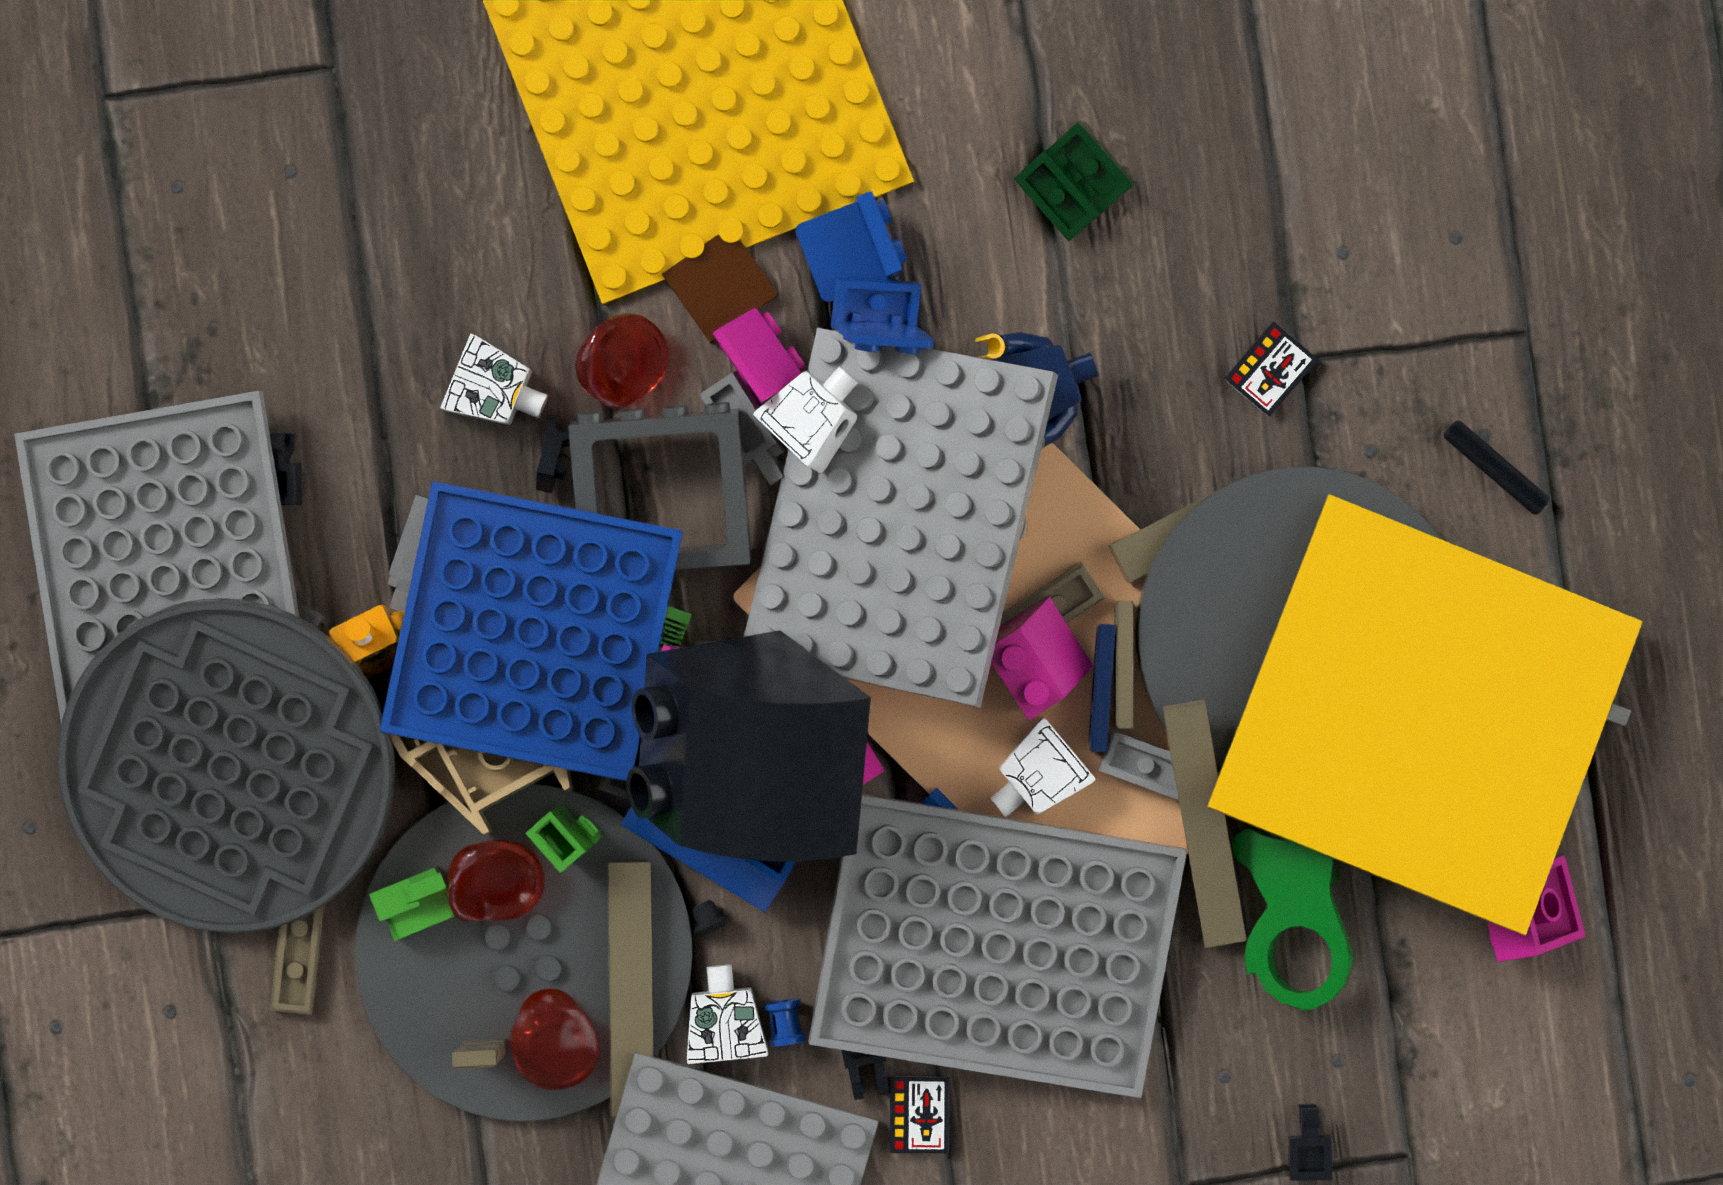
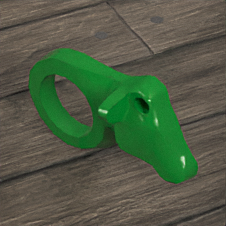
[1233,829,1354,1011]

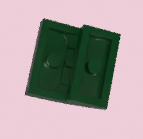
[1013,121,1136,242]

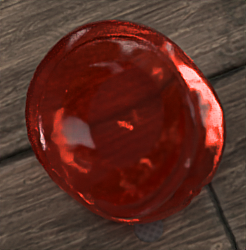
[575,313,669,409]
[448,840,545,921]
[510,988,600,1090]

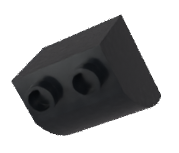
[626,630,871,861]

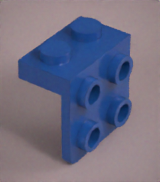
[796,191,907,303]
[831,276,934,354]

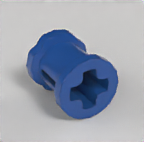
[763,998,806,1047]

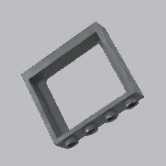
[568,402,752,570]

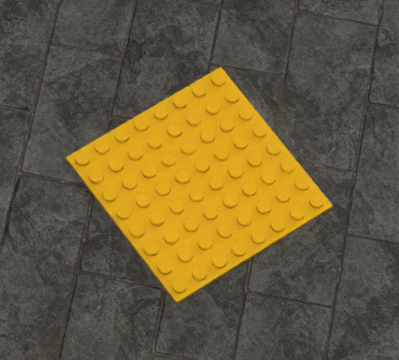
[483,0,914,305]
[1207,494,1643,936]

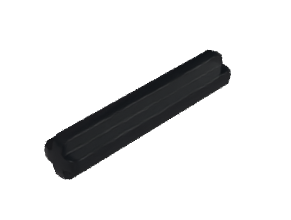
[1443,420,1550,515]

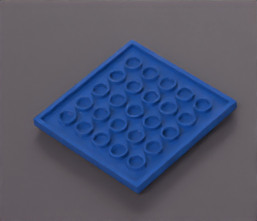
[379,481,683,781]

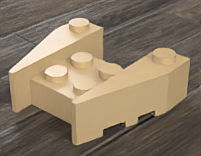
[391,734,574,836]

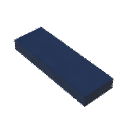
[1088,624,1116,752]

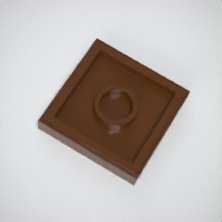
[662,234,779,343]

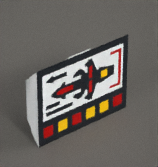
[1224,321,1318,417]
[890,1076,950,1154]

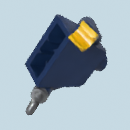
[975,332,1099,449]

